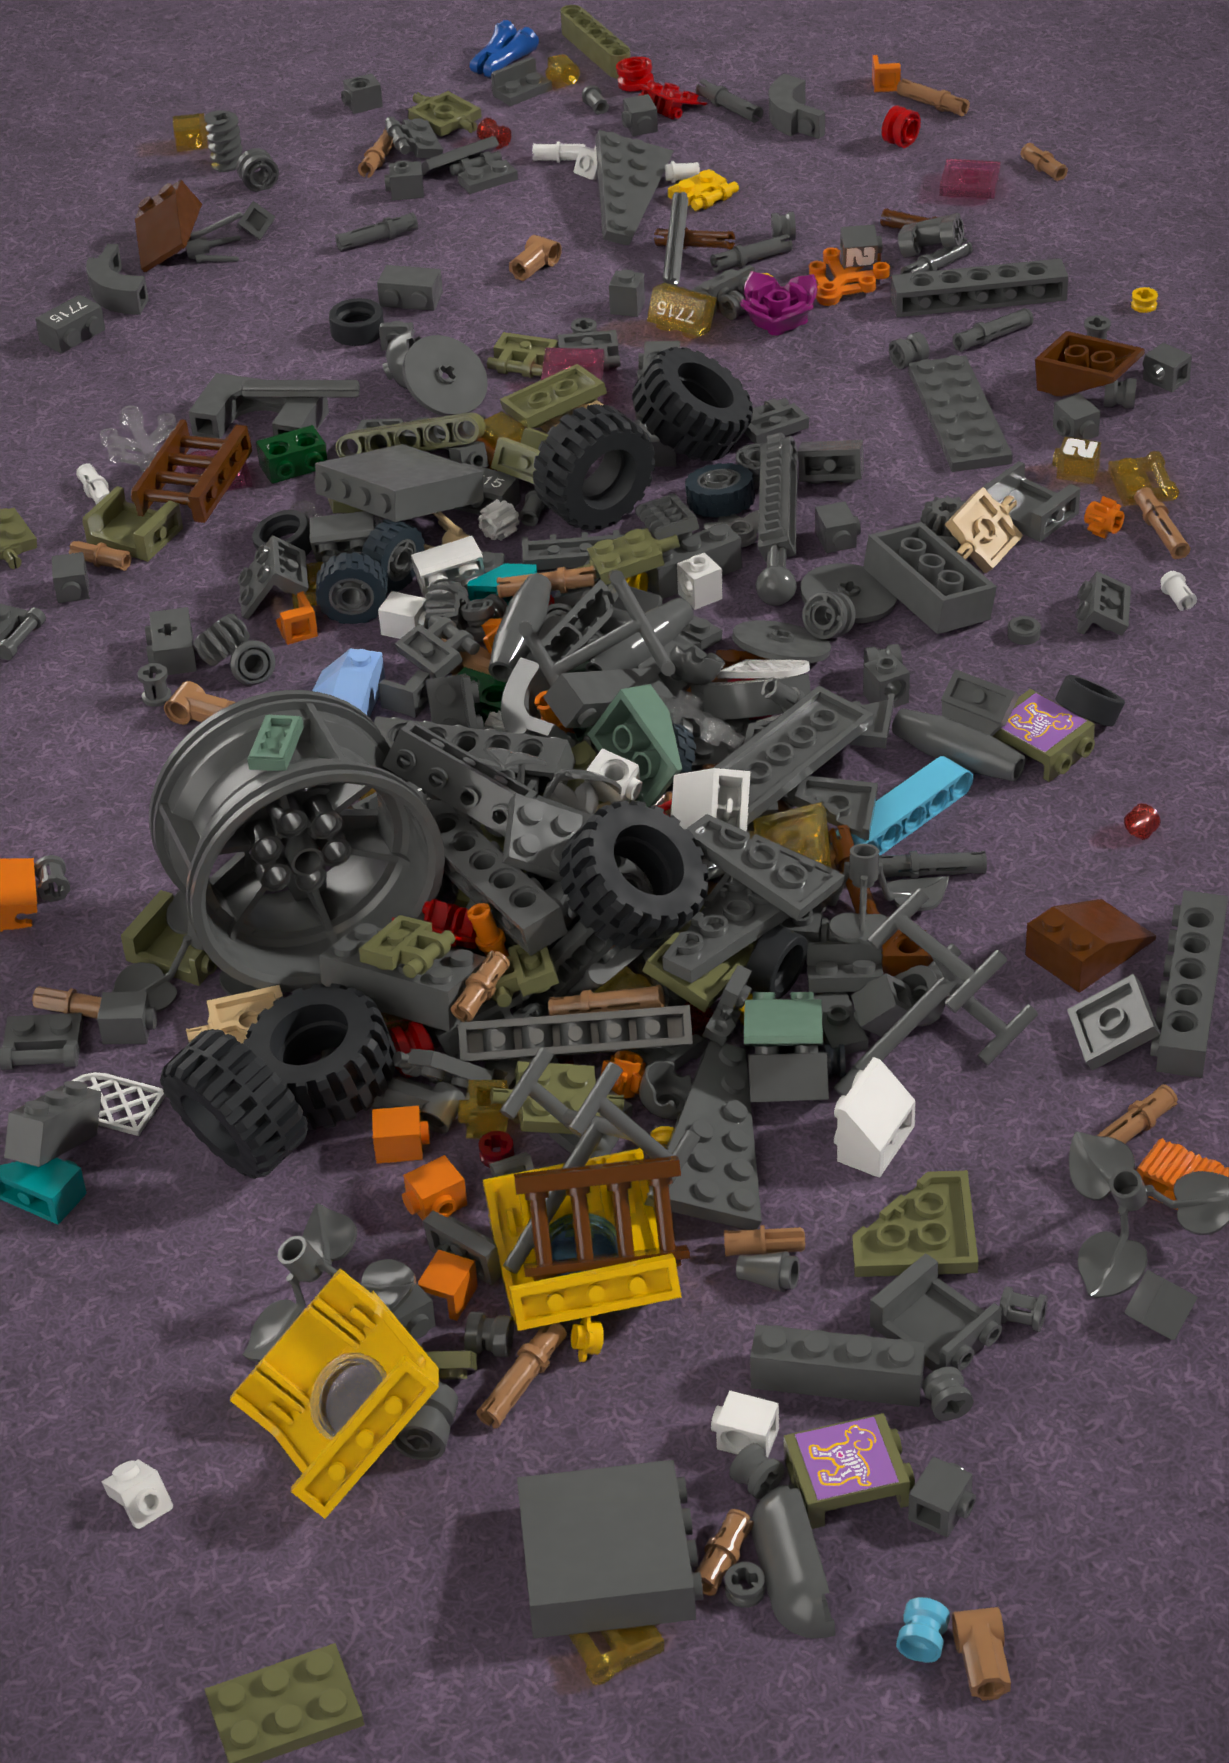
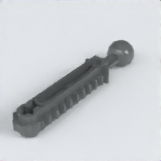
[755,433,798,606]

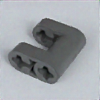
[898,213,964,258]

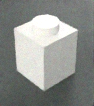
[378,591,429,639]

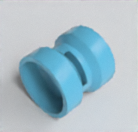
[896,1597,950,1663]

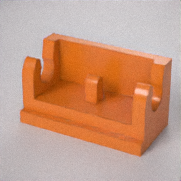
[0,858,37,932]

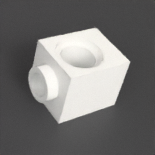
[677,553,722,610]
[584,748,642,805]
[711,1391,779,1457]

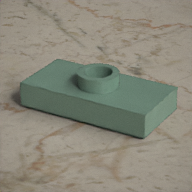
[247,715,304,771]

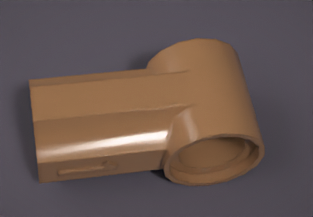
[509,235,562,281]
[164,681,235,725]
[952,1607,1011,1701]

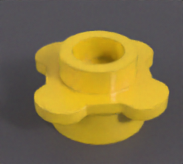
[571,1316,604,1362]

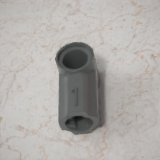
[383,1076,466,1134]

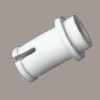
[665,161,700,183]
[1161,571,1197,611]

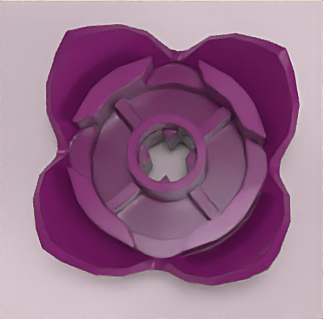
[740,271,817,336]

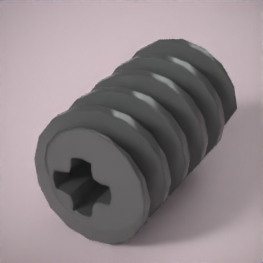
[204,110,243,172]

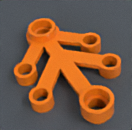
[809,248,890,306]

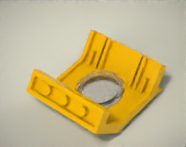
[230,1268,439,1519]

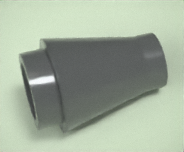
[736,1251,800,1292]

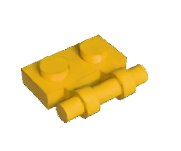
[668,169,739,211]

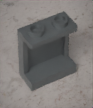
[983,461,1081,542]
[870,1253,1002,1371]

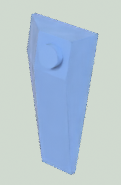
[312,648,385,717]

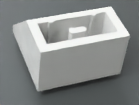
[411,536,485,598]
[671,768,751,832]
[834,1057,915,1178]

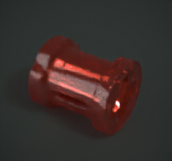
[477,118,512,150]

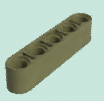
[560,5,631,78]
[336,412,486,458]

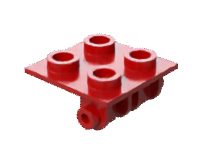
[636,81,707,119]
[392,899,477,949]

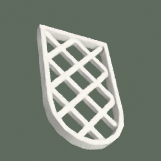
[718,660,810,679]
[72,1072,166,1136]

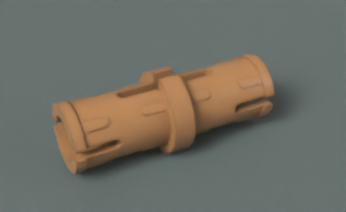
[1021,143,1068,181]
[451,951,510,1022]
[695,1509,754,1596]

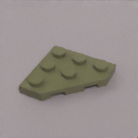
[852,1170,978,1277]

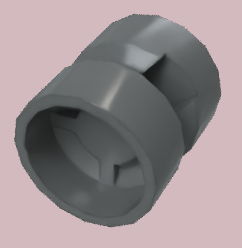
[391,1381,458,1461]

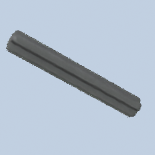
[663,191,689,287]
[241,380,360,398]

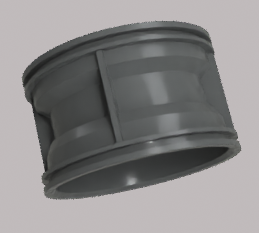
[149,690,445,992]

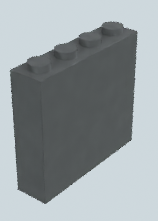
[315,444,483,522]
[517,1460,703,1639]

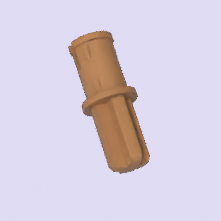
[69,541,132,571]
[32,986,102,1019]
[724,1225,805,1257]

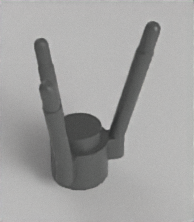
[186,212,243,263]

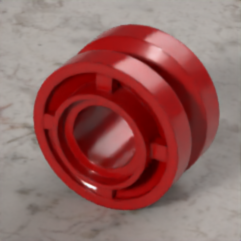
[616,56,654,91]
[882,105,921,148]
[388,1021,434,1079]

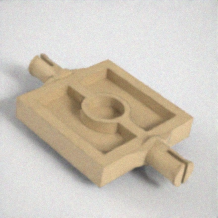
[944,487,1023,573]
[186,985,283,1044]

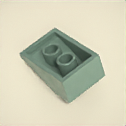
[587,684,682,807]
[744,992,823,1047]

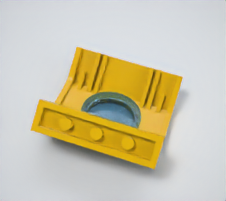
[483,1148,682,1331]

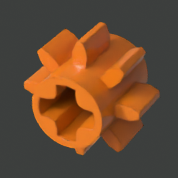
[1084,496,1124,539]
[600,1050,646,1098]

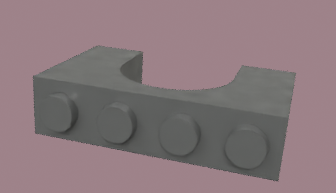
[189,373,329,439]

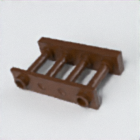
[131,419,253,523]
[514,1155,690,1281]

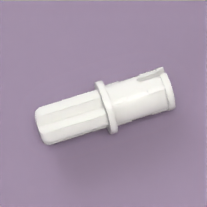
[532,141,586,163]

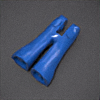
[469,20,539,78]

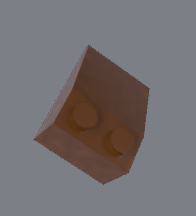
[135,180,202,272]
[1035,331,1145,396]
[1025,899,1156,993]

